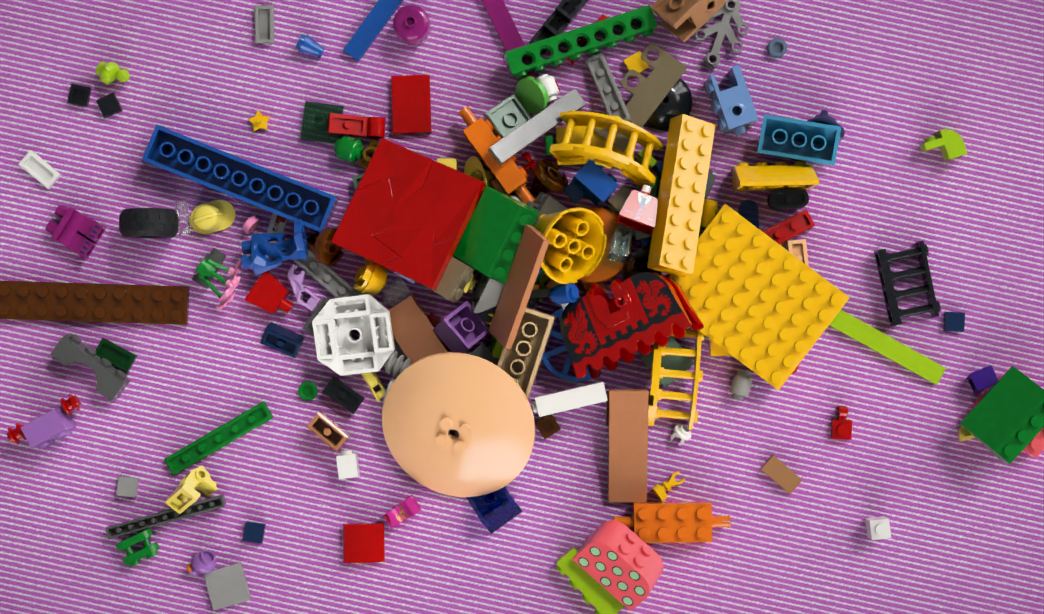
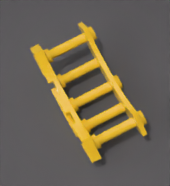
[549,110,664,186]
[648,330,705,430]

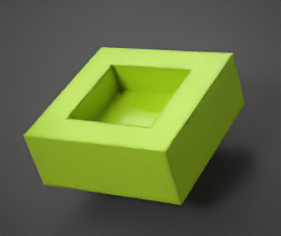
[637,148,657,169]

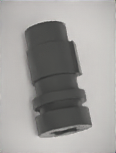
[192,248,227,289]

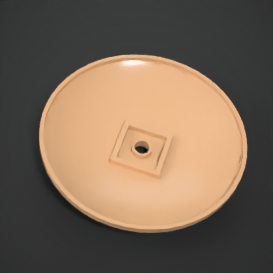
[382,352,535,497]

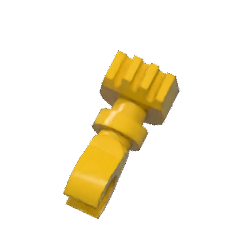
[652,471,685,502]

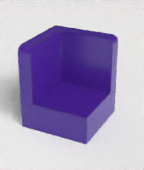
[967,365,998,395]

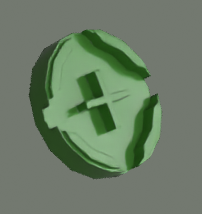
[516,76,549,114]

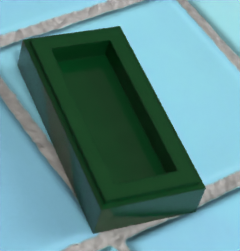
[96,338,137,373]

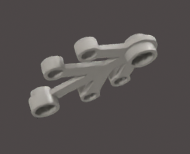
[695,0,749,68]

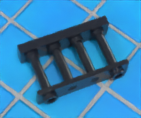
[874,241,941,326]

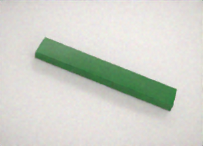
[164,401,274,476]

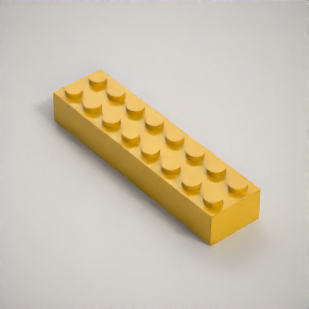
[647,114,715,277]

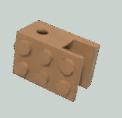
[650,0,726,43]

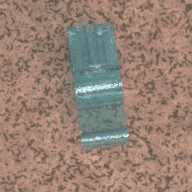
[607,224,632,263]

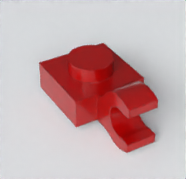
[831,406,852,440]

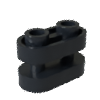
[767,189,809,210]

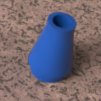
[295,34,325,58]

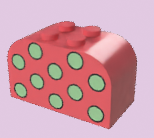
[572,520,664,611]

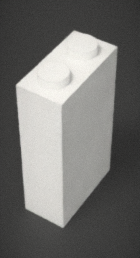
[532,381,608,417]

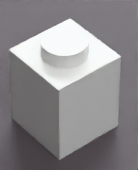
[336,450,360,479]
[865,516,891,540]

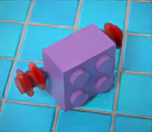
[7,394,81,449]

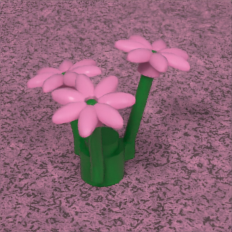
[195,258,241,311]

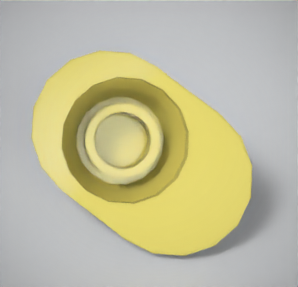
[464,156,494,194]
[190,199,236,234]

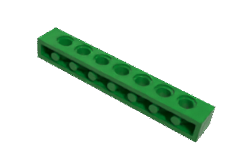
[504,5,658,79]

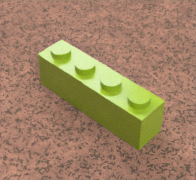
[556,546,624,614]

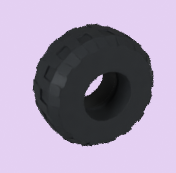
[119,208,179,238]

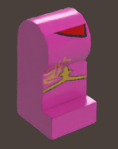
[383,495,421,529]

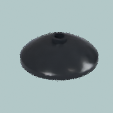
[645,78,692,131]

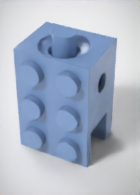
[704,65,758,136]

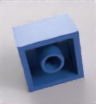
[571,159,618,207]

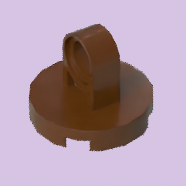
[531,159,568,195]
[307,227,343,266]

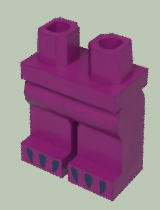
[45,205,107,258]

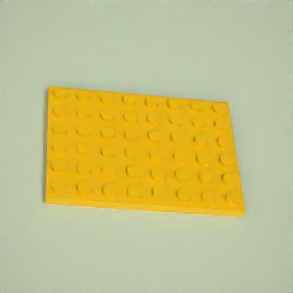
[669,204,850,391]

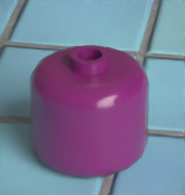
[393,5,430,45]

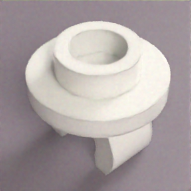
[670,425,691,446]

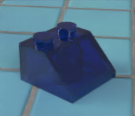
[466,486,523,534]

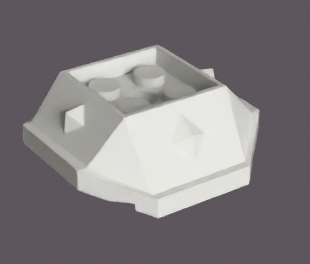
[312,294,395,376]

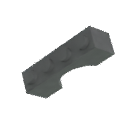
[50,333,130,402]

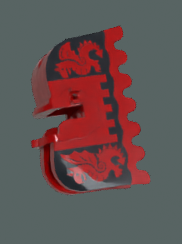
[560,272,704,379]

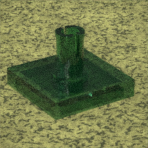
[300,101,344,144]

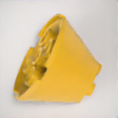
[534,207,607,284]

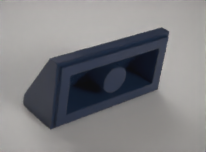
[261,322,305,358]

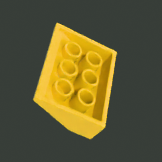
[732,161,819,191]

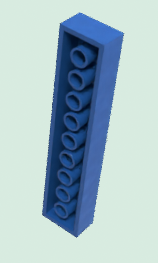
[142,124,339,232]

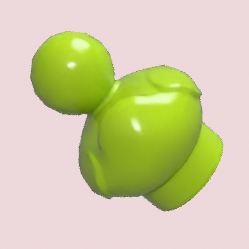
[96,61,130,85]

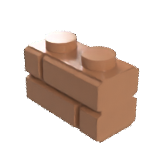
[307,411,351,452]

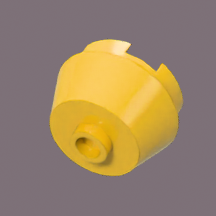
[353,259,388,295]

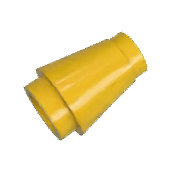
[700,199,719,227]

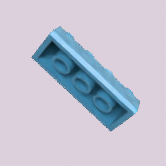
[757,114,841,166]

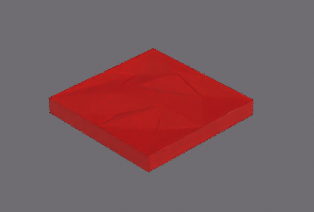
[331,138,486,291]

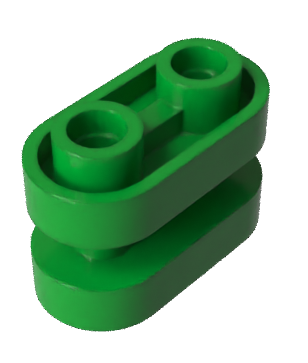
[115,528,160,567]

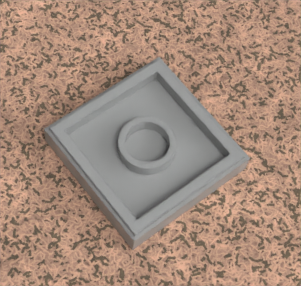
[203,562,252,611]

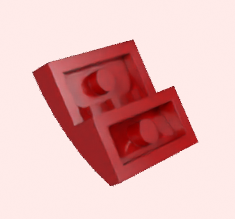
[343,523,385,563]

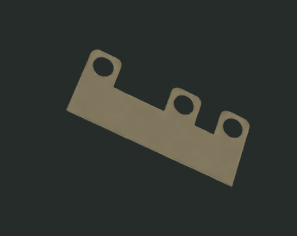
[594,43,688,152]

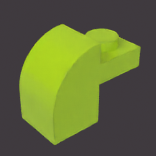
[919,129,968,161]

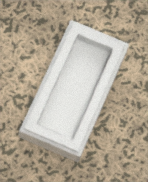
[18,150,61,189]

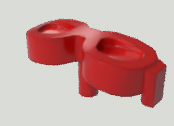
[521,152,537,181]

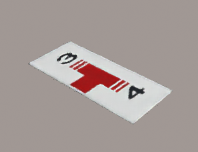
[267,214,287,234]

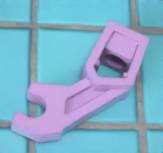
[288,264,322,312]

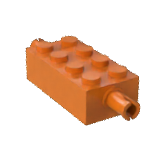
[458,106,535,204]
[614,501,731,543]

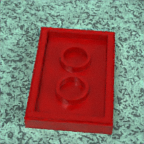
[391,75,432,134]

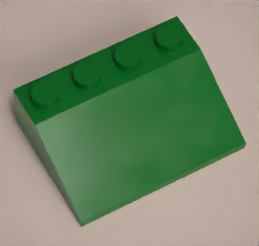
[453,185,539,285]
[960,366,1044,464]

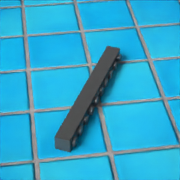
[105,494,227,539]

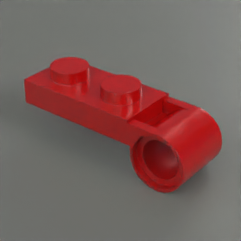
[327,113,386,138]

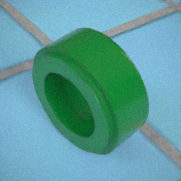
[298,381,318,401]

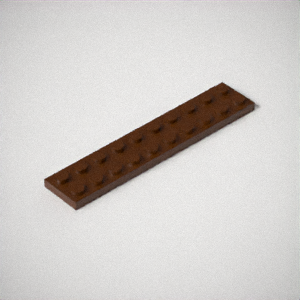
[0,280,189,325]

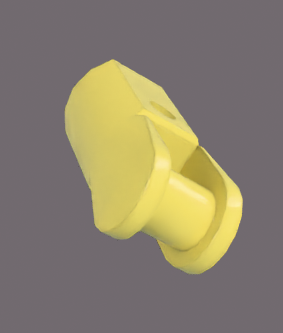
[361,372,386,402]

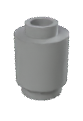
[729,371,753,400]

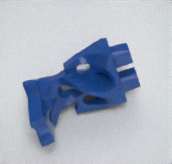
[241,219,308,275]

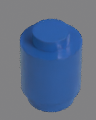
[549,283,579,304]

